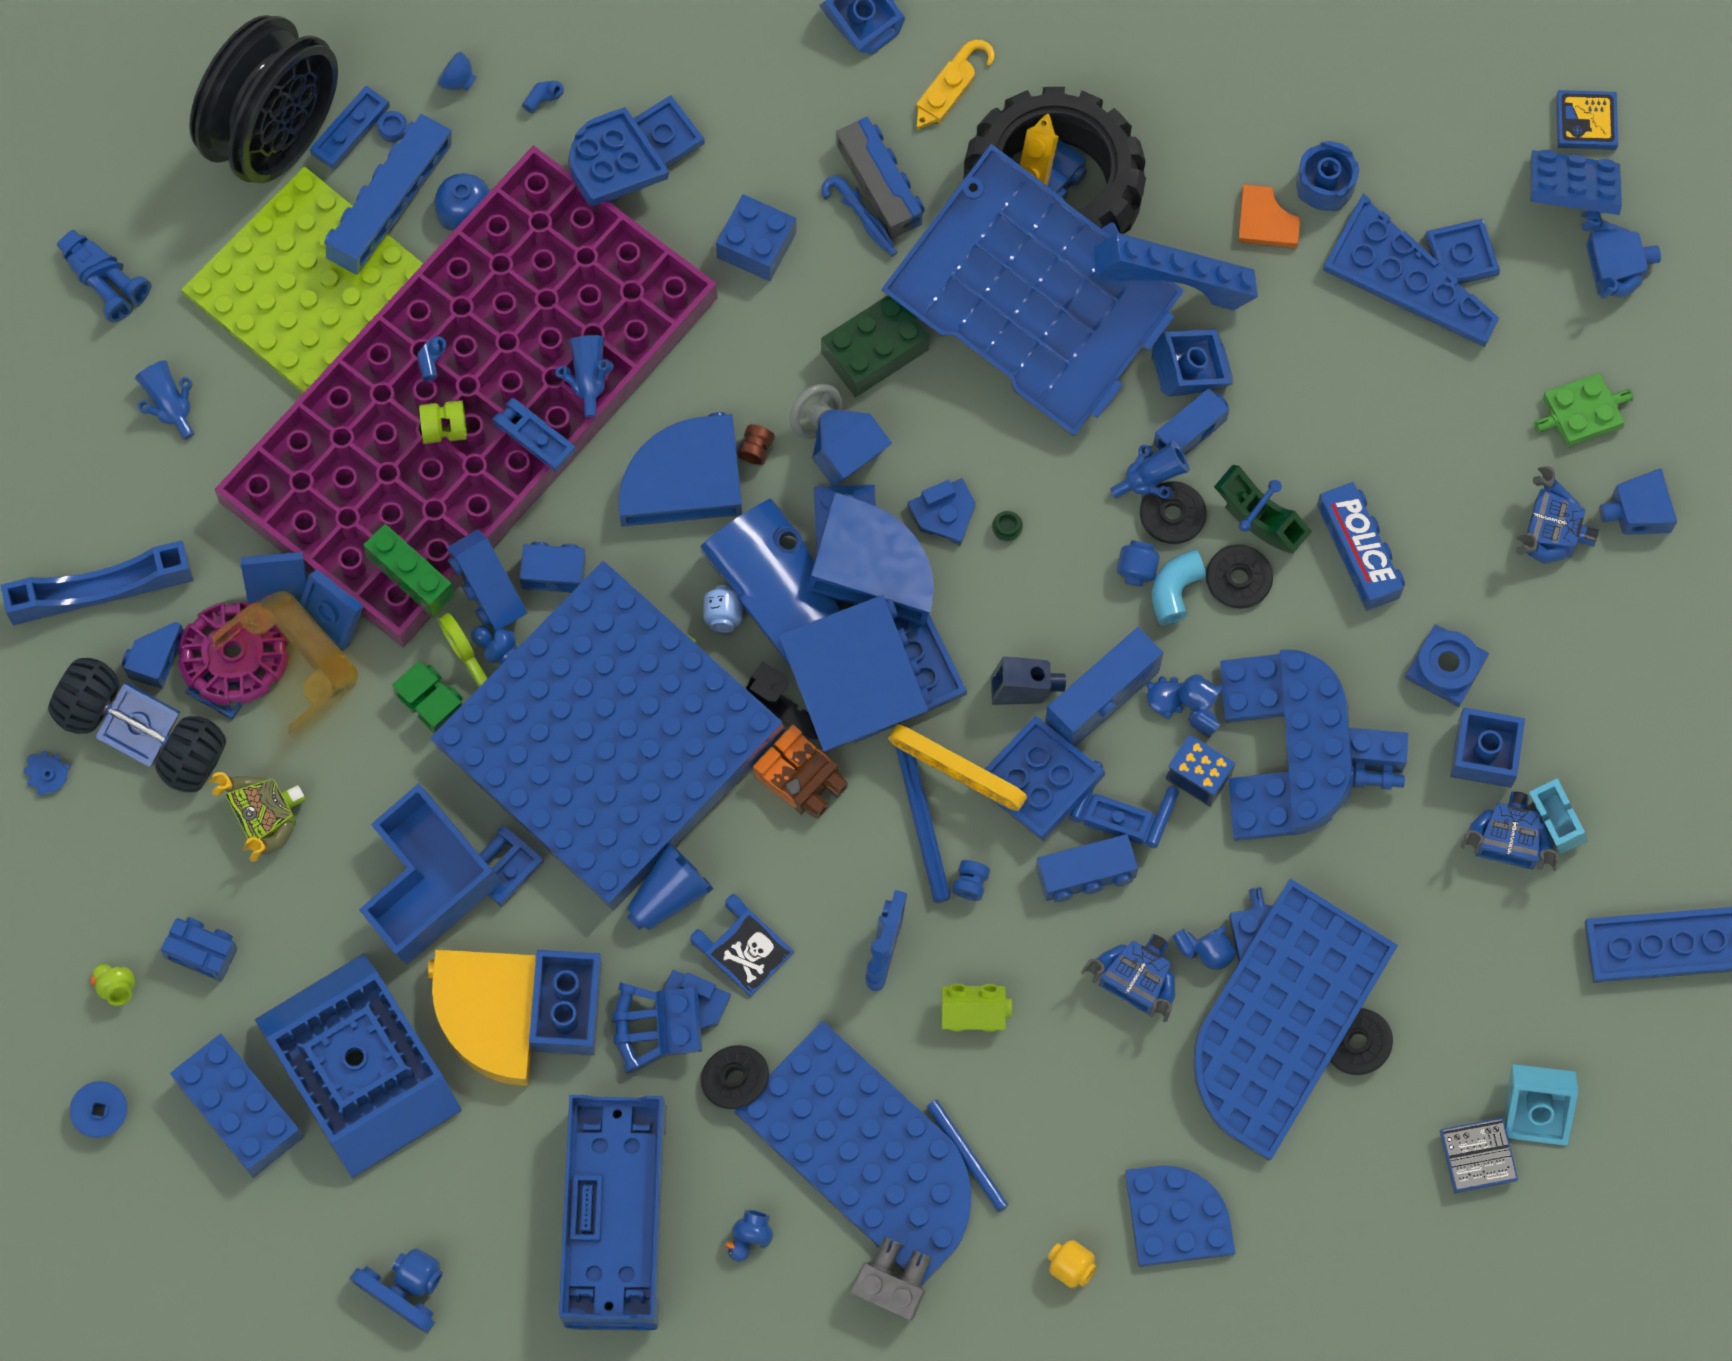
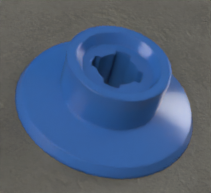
[70,1081,127,1138]

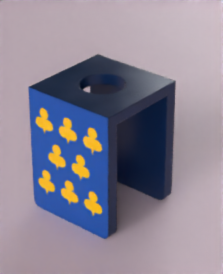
[1166,735,1236,807]

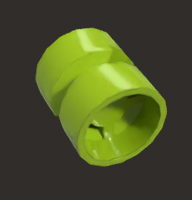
[419,401,467,444]

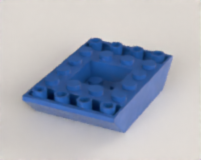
[254,953,462,1179]

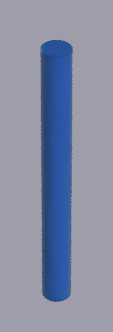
[927,1100,1009,1212]

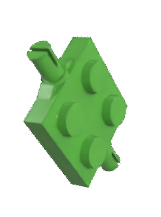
[1534,373,1633,447]

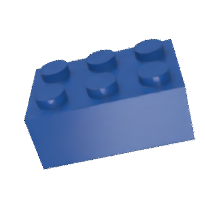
[529,950,602,1055]

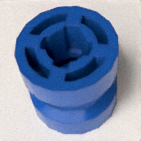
[952,860,990,901]

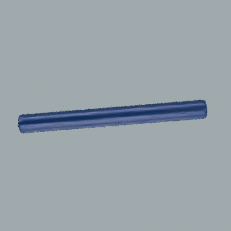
[896,726,950,903]

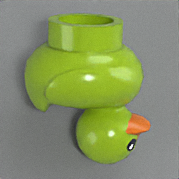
[90,964,135,1006]

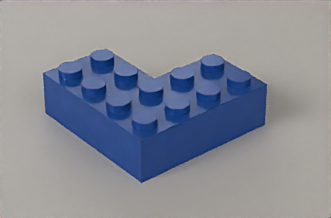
[359,783,503,965]

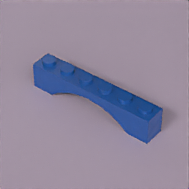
[1094,233,1258,310]
[0,541,194,625]

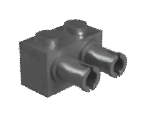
[851,1236,932,1320]

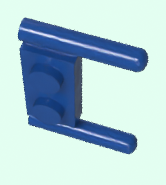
[1069,761,1179,848]

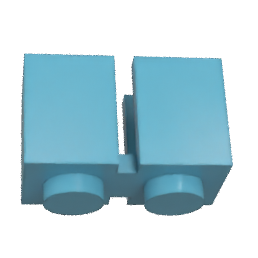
[1529,778,1588,855]

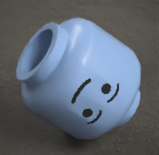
[703,585,743,633]

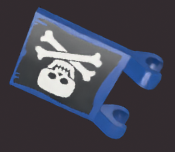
[690,894,794,997]

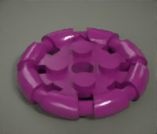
[177,601,289,706]

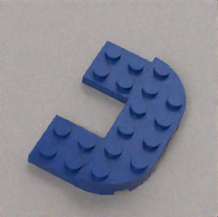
[1220,650,1354,841]

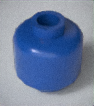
[1117,540,1160,587]
[392,1248,443,1297]

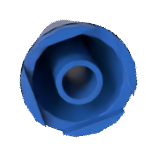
[627,844,714,930]

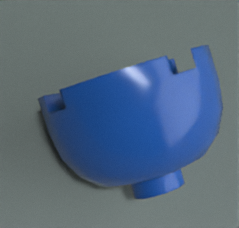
[434,173,491,230]

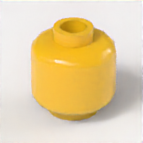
[1047,1240,1097,1288]

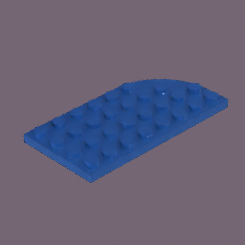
[1193,878,1398,1161]
[735,1021,971,1286]

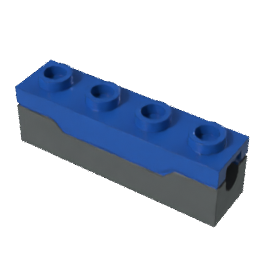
[836,116,925,239]

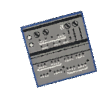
[1439,1117,1518,1193]

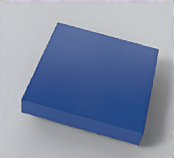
[241,552,308,608]

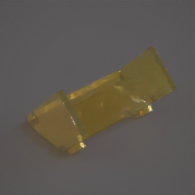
[211,591,358,738]

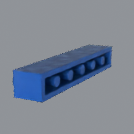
[324,114,452,275]

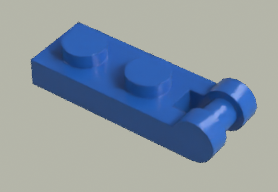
[491,398,576,473]

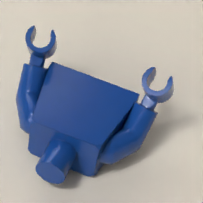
[1581,211,1661,298]

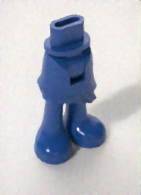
[57,230,152,323]

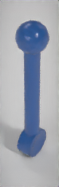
[1239,480,1282,532]

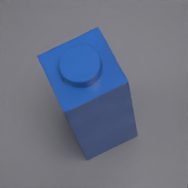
[1153,388,1229,455]

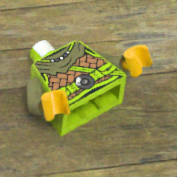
[208,772,306,862]

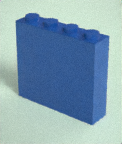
[779,595,932,752]

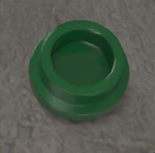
[992,511,1023,541]

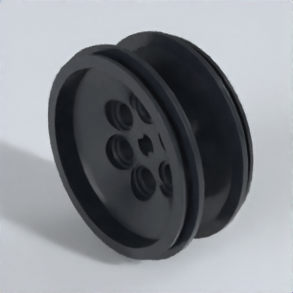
[189,15,338,183]

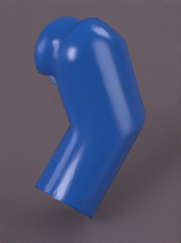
[522,81,564,113]
[417,336,446,381]

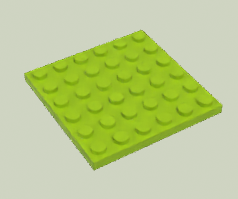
[181,166,423,394]

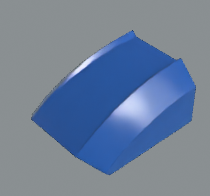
[819,0,905,54]
[1151,329,1233,397]

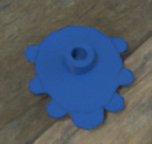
[1146,676,1183,719]
[23,751,70,796]

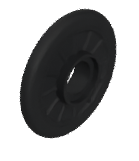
[1140,481,1206,544]
[1206,545,1273,609]
[1330,1008,1393,1075]
[701,1045,769,1109]

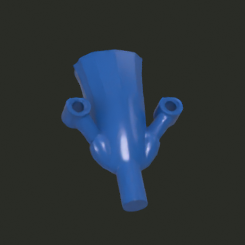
[556,335,613,418]
[135,360,194,440]
[1110,440,1190,499]

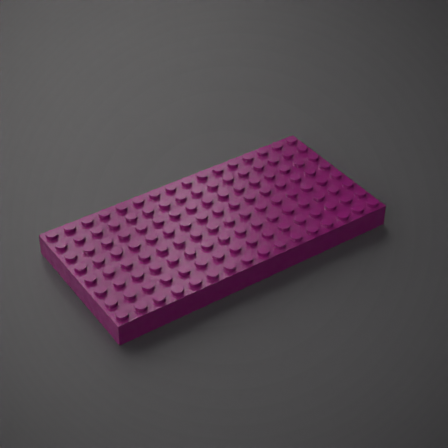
[215,145,718,648]

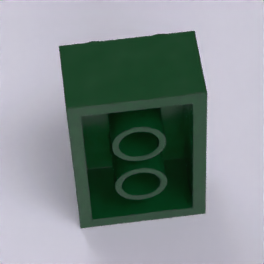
[821,296,930,398]

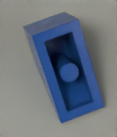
[122,622,184,689]

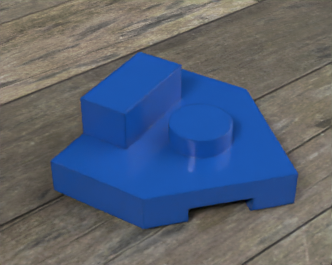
[907,478,976,545]
[663,970,731,1030]

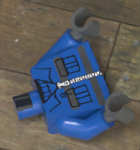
[1516,466,1599,564]
[1461,791,1559,871]
[1081,934,1175,1022]

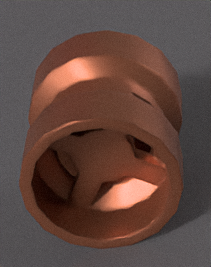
[737,424,775,465]

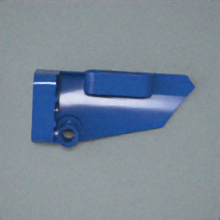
[700,498,840,667]

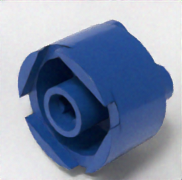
[1296,141,1359,211]

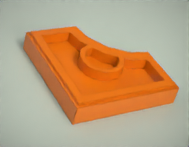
[1238,184,1300,248]

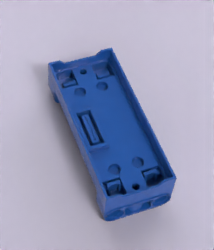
[559,1095,667,1331]

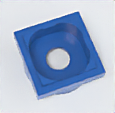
[1405,624,1489,707]

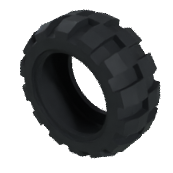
[963,87,1146,234]

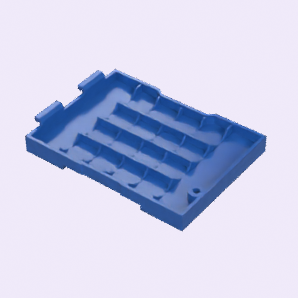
[881,144,1185,436]

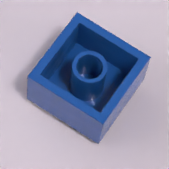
[716,194,796,281]
[1450,708,1525,788]

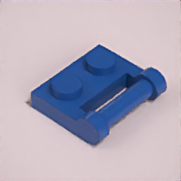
[480,825,544,907]

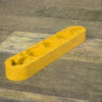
[888,724,1027,811]

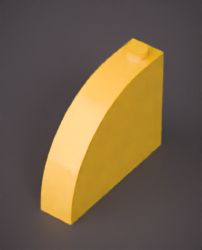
[428,950,536,1086]

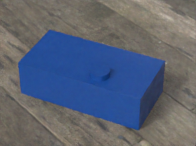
[1045,627,1164,747]

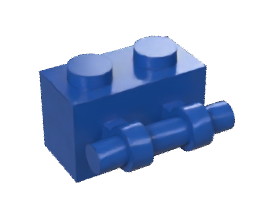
[1349,728,1408,790]

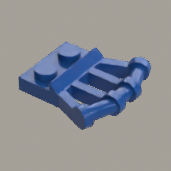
[865,890,907,991]
[612,982,702,1074]

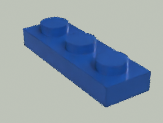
[310,86,390,170]

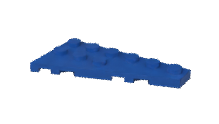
[1323,193,1499,347]

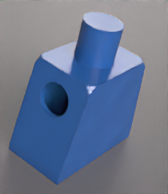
[1599,469,1677,535]

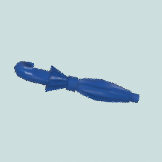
[821,175,897,257]

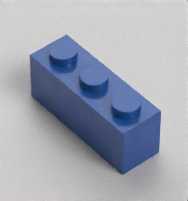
[446,529,527,631]
[1036,834,1138,902]

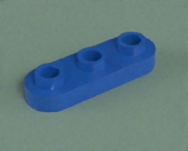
[349,1266,435,1334]

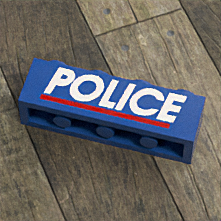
[1317,482,1405,611]

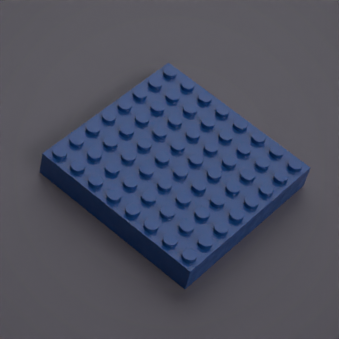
[431,560,785,911]

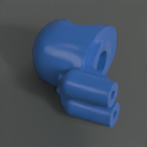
[1179,674,1224,738]
[1172,925,1236,970]

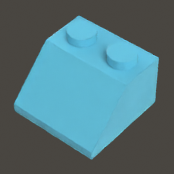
[1505,1064,1578,1146]

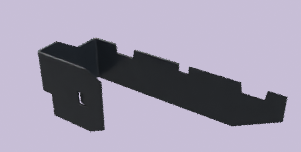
[746,661,819,740]

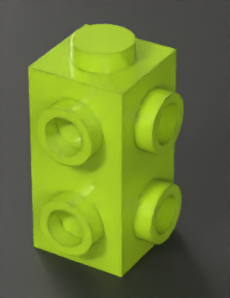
[941,984,1012,1032]

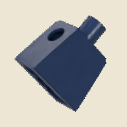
[991,657,1066,705]

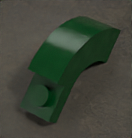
[1214,465,1312,554]

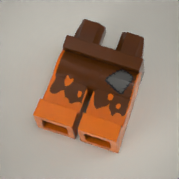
[753,724,848,819]

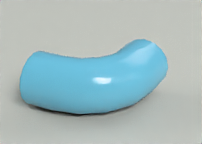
[1151,549,1206,626]

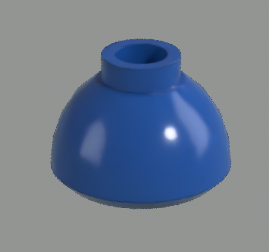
[437,51,476,91]

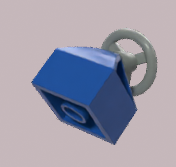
[790,384,892,486]

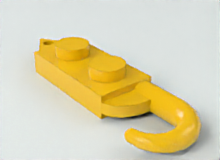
[916,39,995,130]
[1020,114,1059,186]

